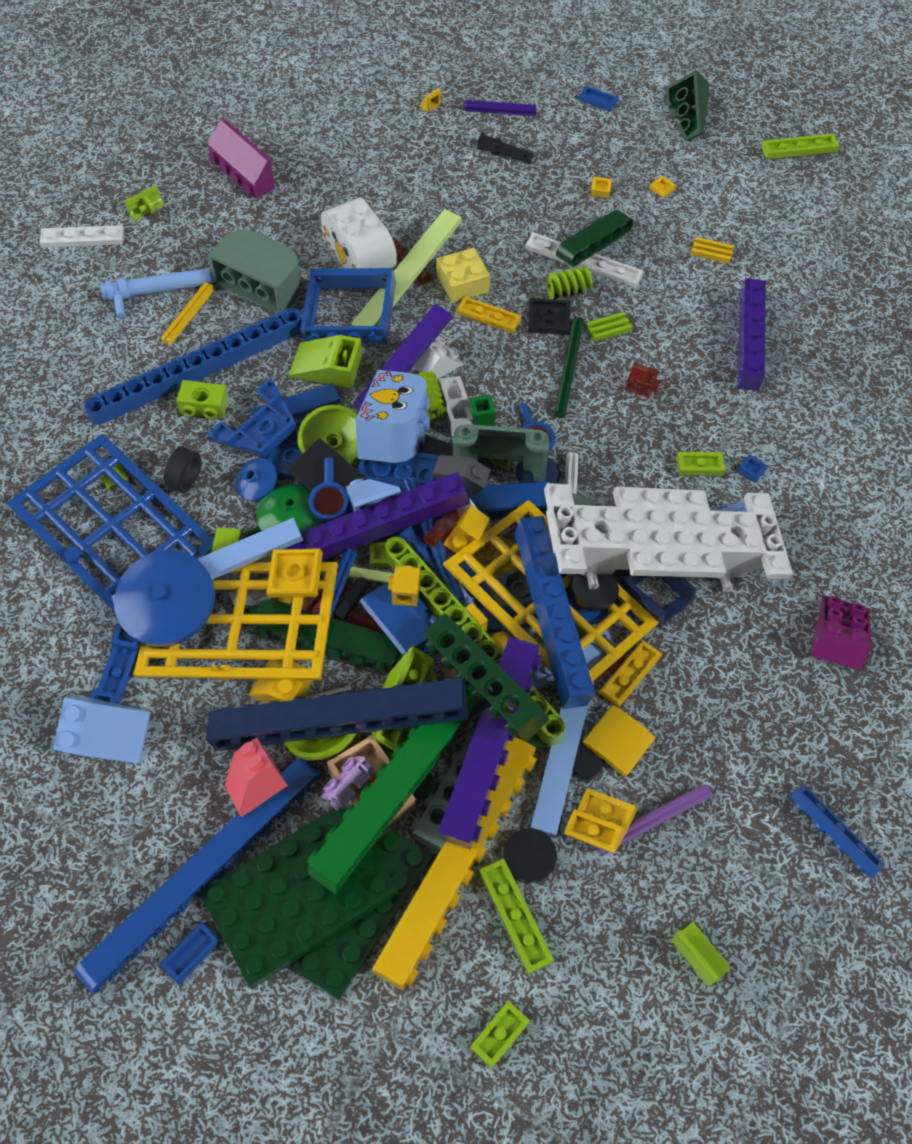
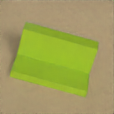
[671,922,731,987]

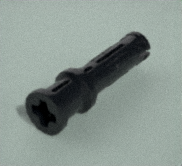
[477,132,535,165]

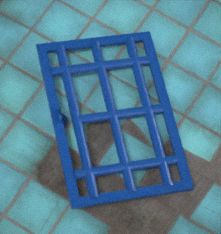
[6,433,214,613]

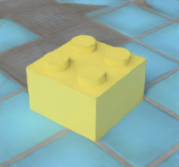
[436,248,490,303]

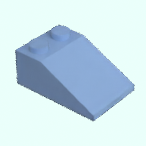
[53,695,151,763]

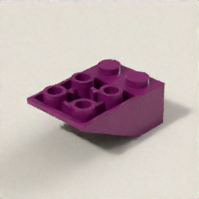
[811,595,872,671]

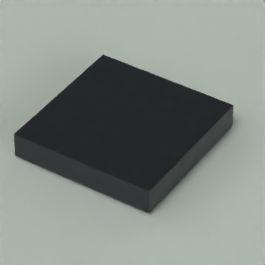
[528,298,570,335]

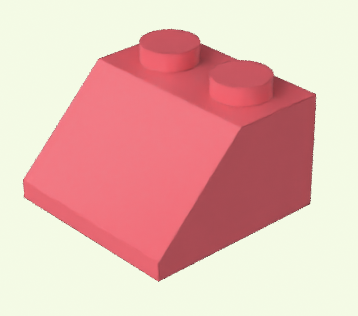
[225,737,288,817]

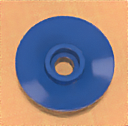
[235,458,277,501]

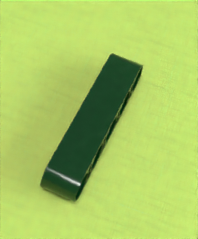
[556,210,634,267]

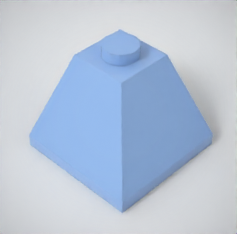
[346,479,401,512]

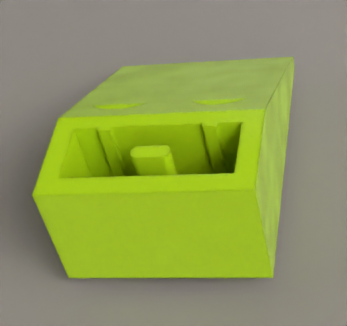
[288,335,362,388]

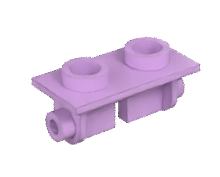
[321,756,373,811]

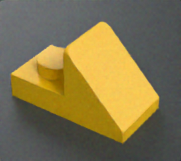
[442,504,490,553]

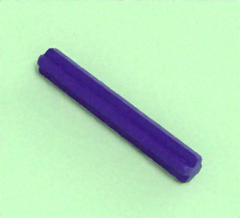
[464,100,537,116]

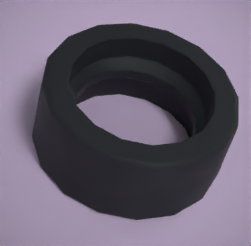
[163,447,202,493]

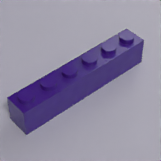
[737,278,766,391]

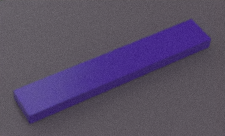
[353,303,453,410]

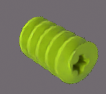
[547,266,592,299]
[417,371,447,421]

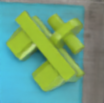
[124,185,164,221]

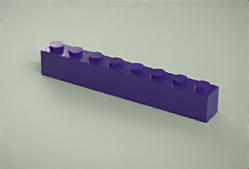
[282,471,471,561]
[438,637,542,850]

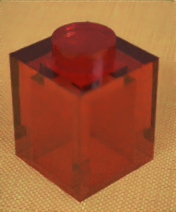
[625,363,661,399]

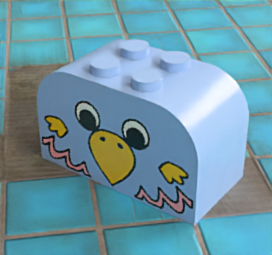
[356,370,430,463]

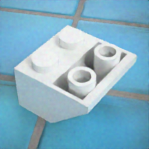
[414,336,463,380]

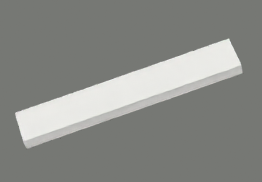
[525,232,644,288]

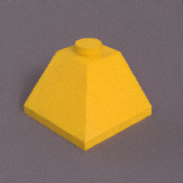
[248,660,313,704]

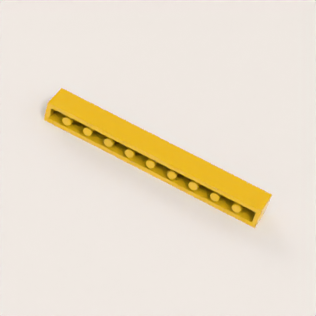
[372,737,537,991]

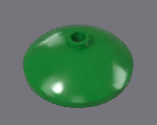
[256,485,327,533]

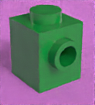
[469,395,496,426]

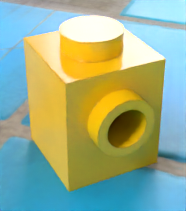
[388,566,420,607]

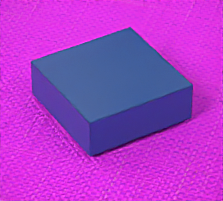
[737,454,768,483]

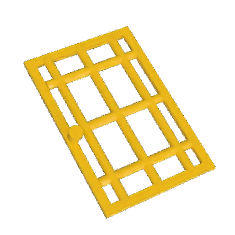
[443,500,659,682]
[134,562,338,681]

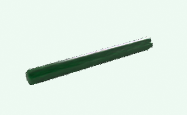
[554,316,584,419]

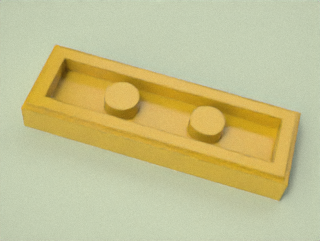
[456,296,521,334]
[598,640,662,708]

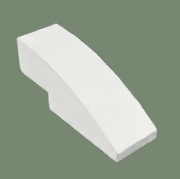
[439,376,473,437]

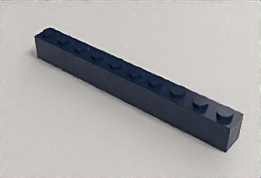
[206,678,469,751]

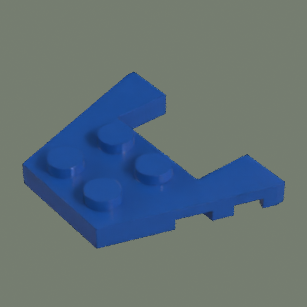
[207,378,298,457]

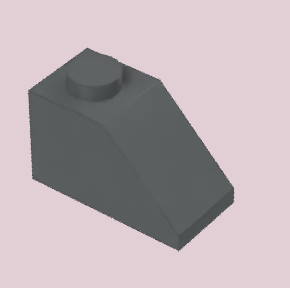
[431,455,490,498]

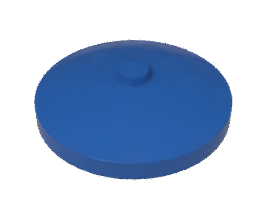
[114,550,215,647]

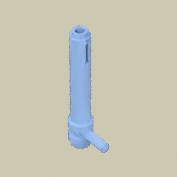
[100,268,216,318]

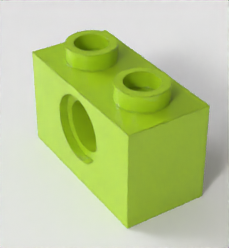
[176,380,229,419]

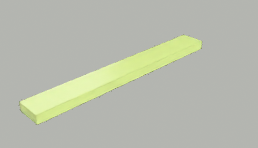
[351,209,462,326]

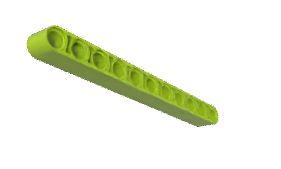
[385,537,566,746]

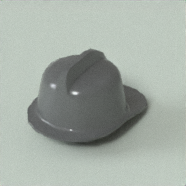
[491,567,532,608]

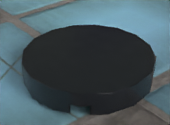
[570,574,619,612]
[503,828,557,884]

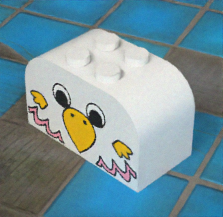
[321,197,397,290]

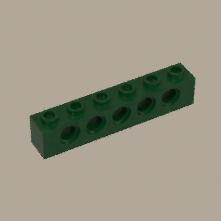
[422,613,550,742]

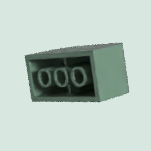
[208,229,302,313]

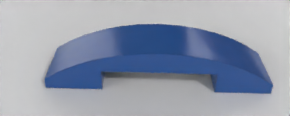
[90,622,141,704]

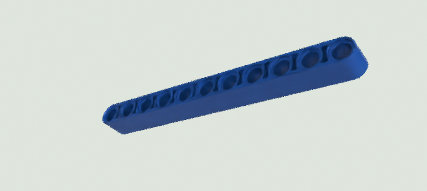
[84,308,302,425]
[74,758,322,994]

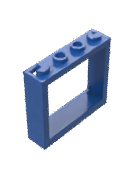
[300,268,396,343]

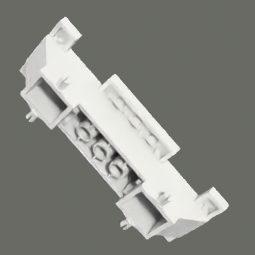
[544,483,793,592]

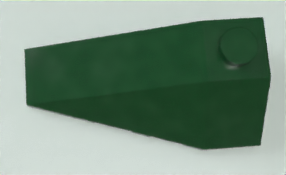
[665,70,709,141]

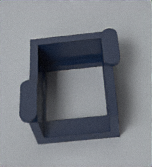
[620,571,697,628]

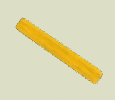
[161,282,214,345]

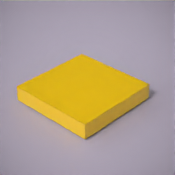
[266,549,323,598]

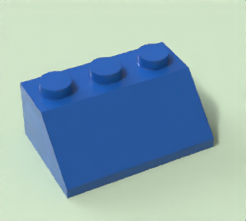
[360,582,438,655]

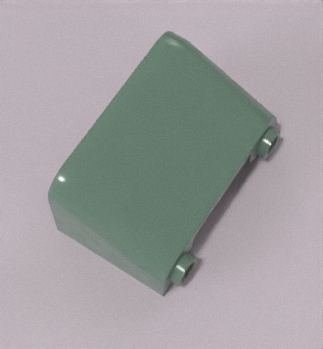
[453,424,549,482]

